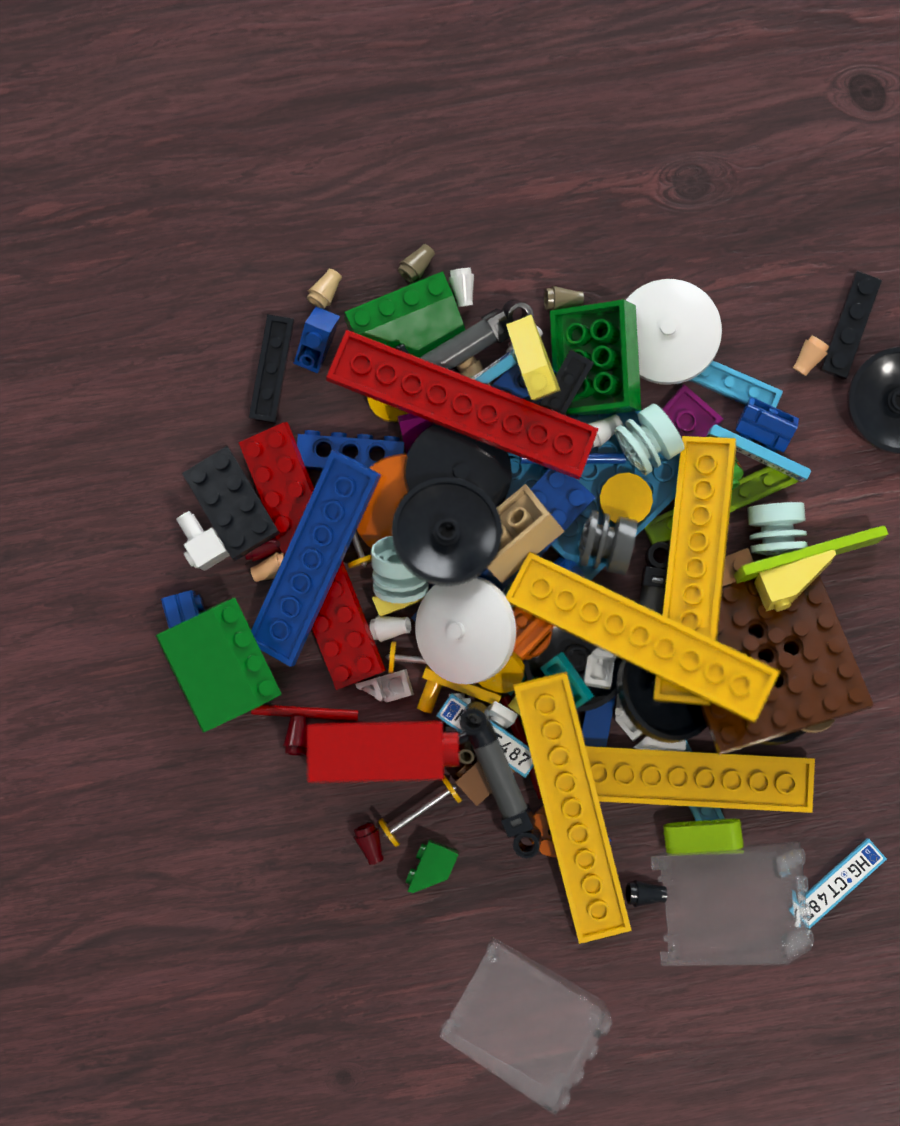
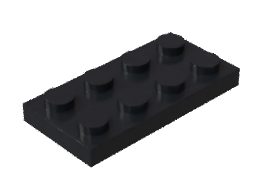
[182,446,280,562]

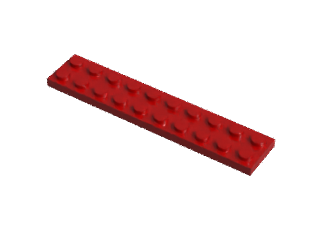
[326,330,599,480]
[239,422,386,690]

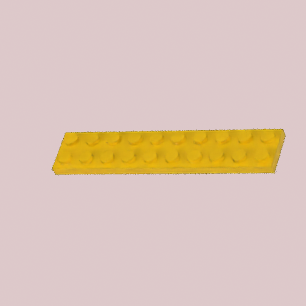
[654,436,736,705]
[506,552,779,723]
[513,671,632,944]
[585,746,815,813]

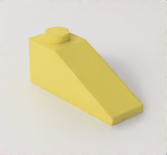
[506,315,561,400]
[754,550,836,611]

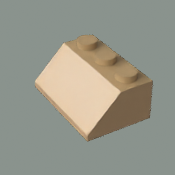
[488,484,564,583]

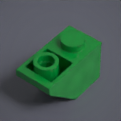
[405,839,459,894]

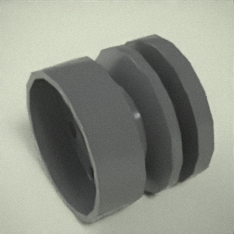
[579,510,637,575]

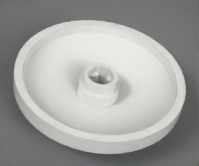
[626,279,722,385]
[415,577,516,684]

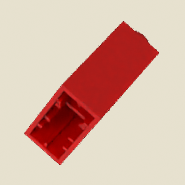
[307,720,459,782]

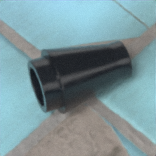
[626,880,667,907]

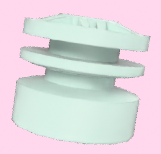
[614,403,685,476]
[747,502,808,556]
[371,536,429,603]

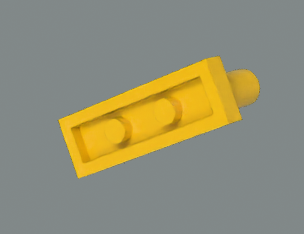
[417,665,502,713]

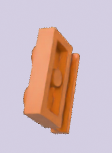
[513,608,555,660]

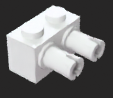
[176,511,230,571]

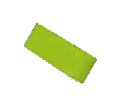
[663,819,744,854]

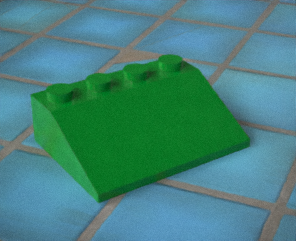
[344,271,466,358]
[550,299,641,416]
[155,597,282,733]

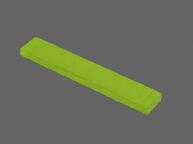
[644,466,798,545]
[734,525,888,584]

